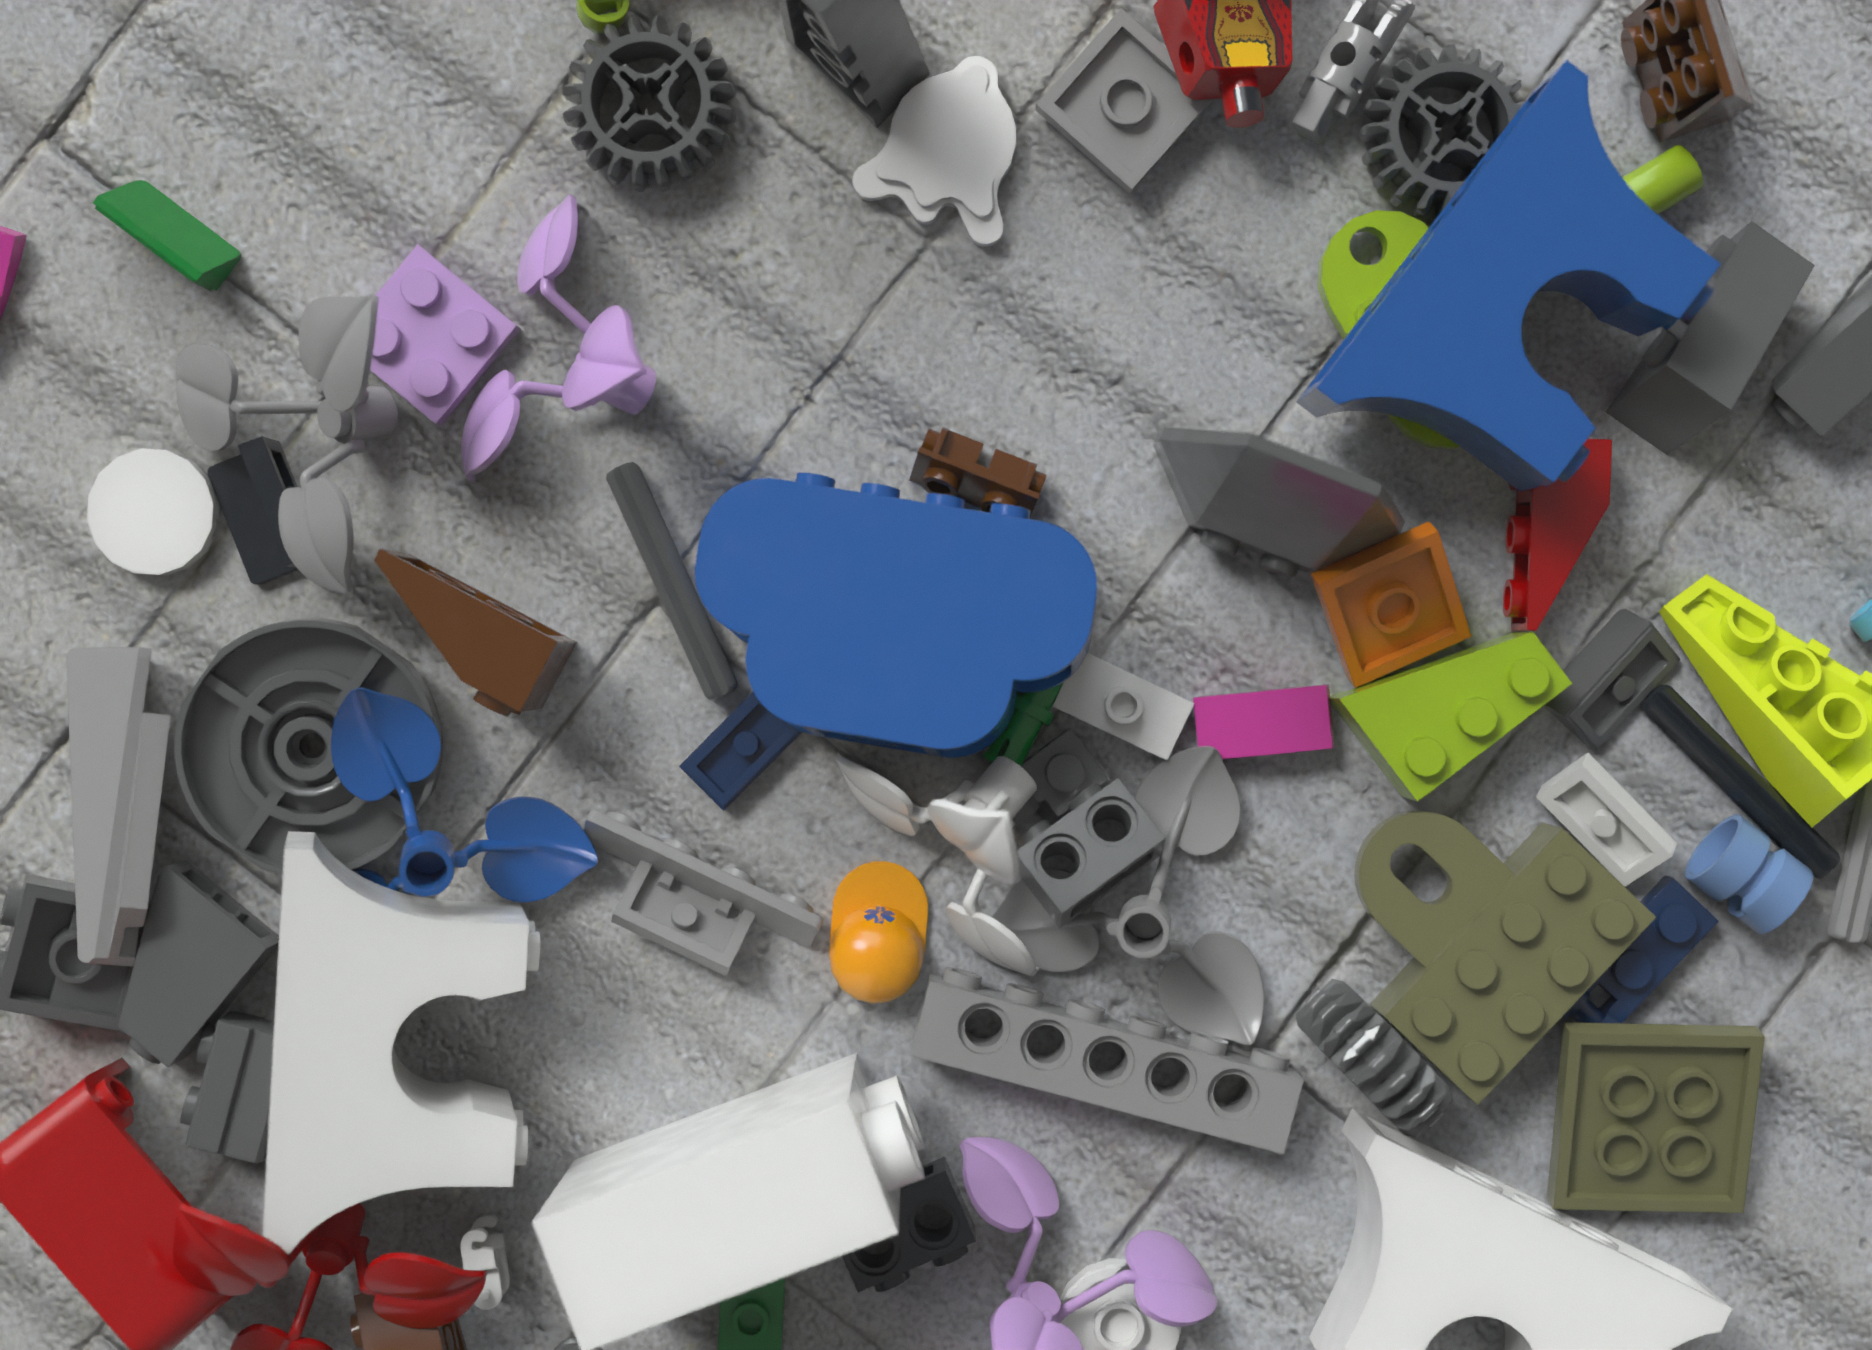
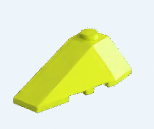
[1659,574,1872,828]

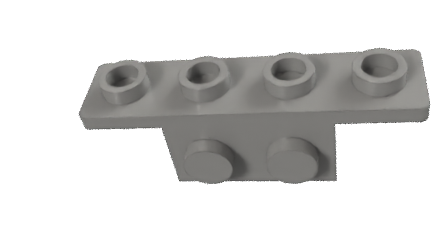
[584,810,824,976]

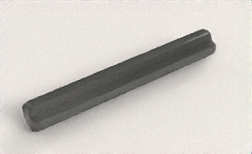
[606,462,738,700]

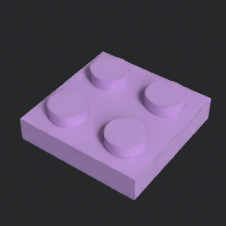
[370,244,520,426]

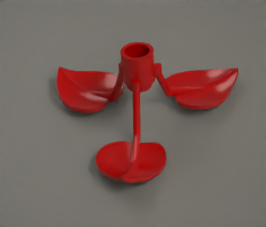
[173,1203,487,1350]

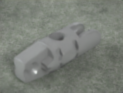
[1293,0,1416,145]

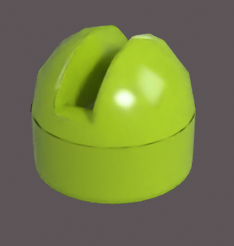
[576,0,630,34]

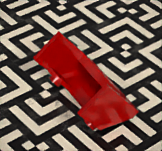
[0,1058,251,1350]

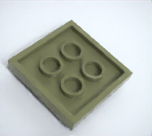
[1547,1022,1765,1213]

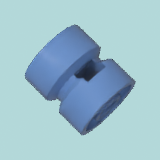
[1685,814,1814,935]

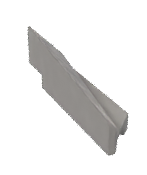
[66,647,171,967]

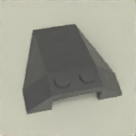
[1153,428,1405,579]

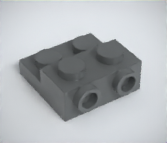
[0,874,151,1032]

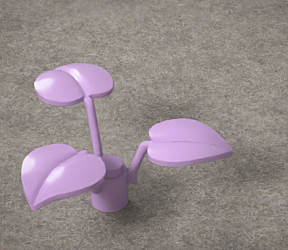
[461,194,656,482]
[959,1137,1217,1350]

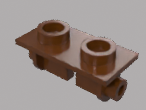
[909,427,1047,519]

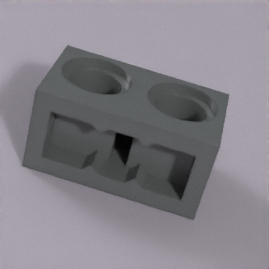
[1017,778,1166,929]

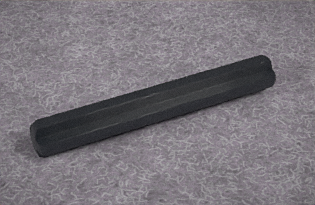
[1641,685,1840,879]

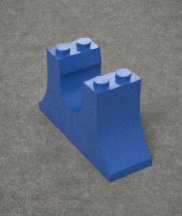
[1296,60,1721,492]

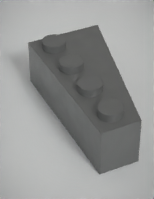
[778,0,930,128]

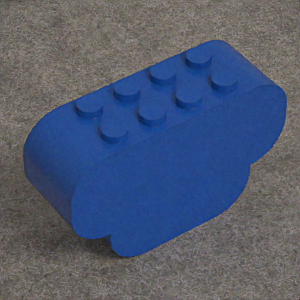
[695,472,1097,758]

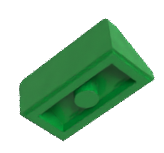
[93,180,241,291]

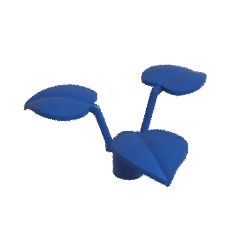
[331,688,598,903]

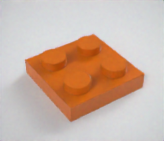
[1311,521,1472,688]

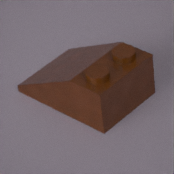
[374,548,577,717]

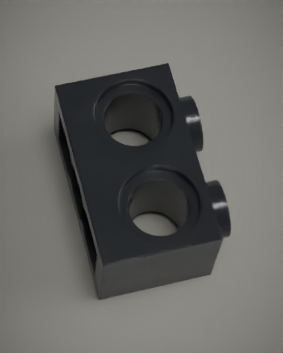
[842,1156,976,1292]

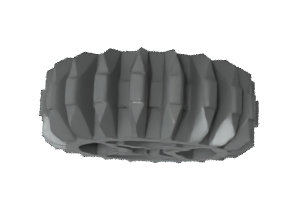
[562,15,736,192]
[1359,44,1524,218]
[1296,979,1453,1138]

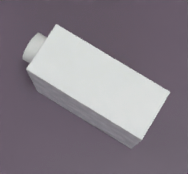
[532,1053,925,1350]

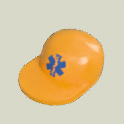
[829,861,928,1004]

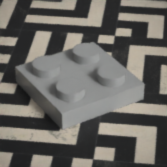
[1035,8,1214,194]

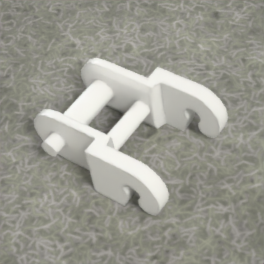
[460,1214,510,1310]

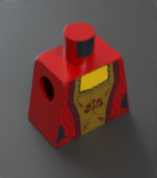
[1153,0,1293,128]

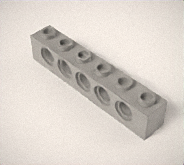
[910,967,1304,1154]

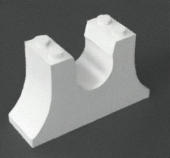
[262,831,540,1254]
[1309,1108,1733,1350]

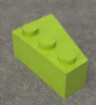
[1330,632,1572,802]

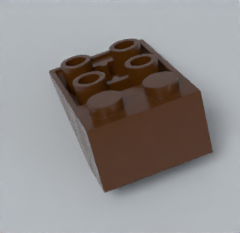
[1621,0,1754,143]

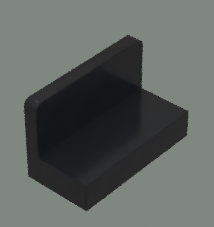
[207,436,299,585]

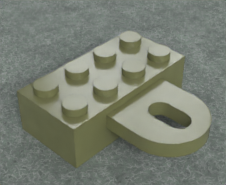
[1354,810,1656,1105]

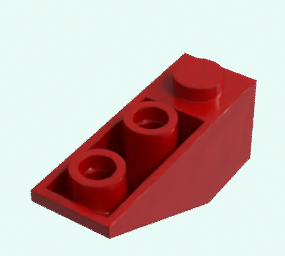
[1502,438,1612,631]

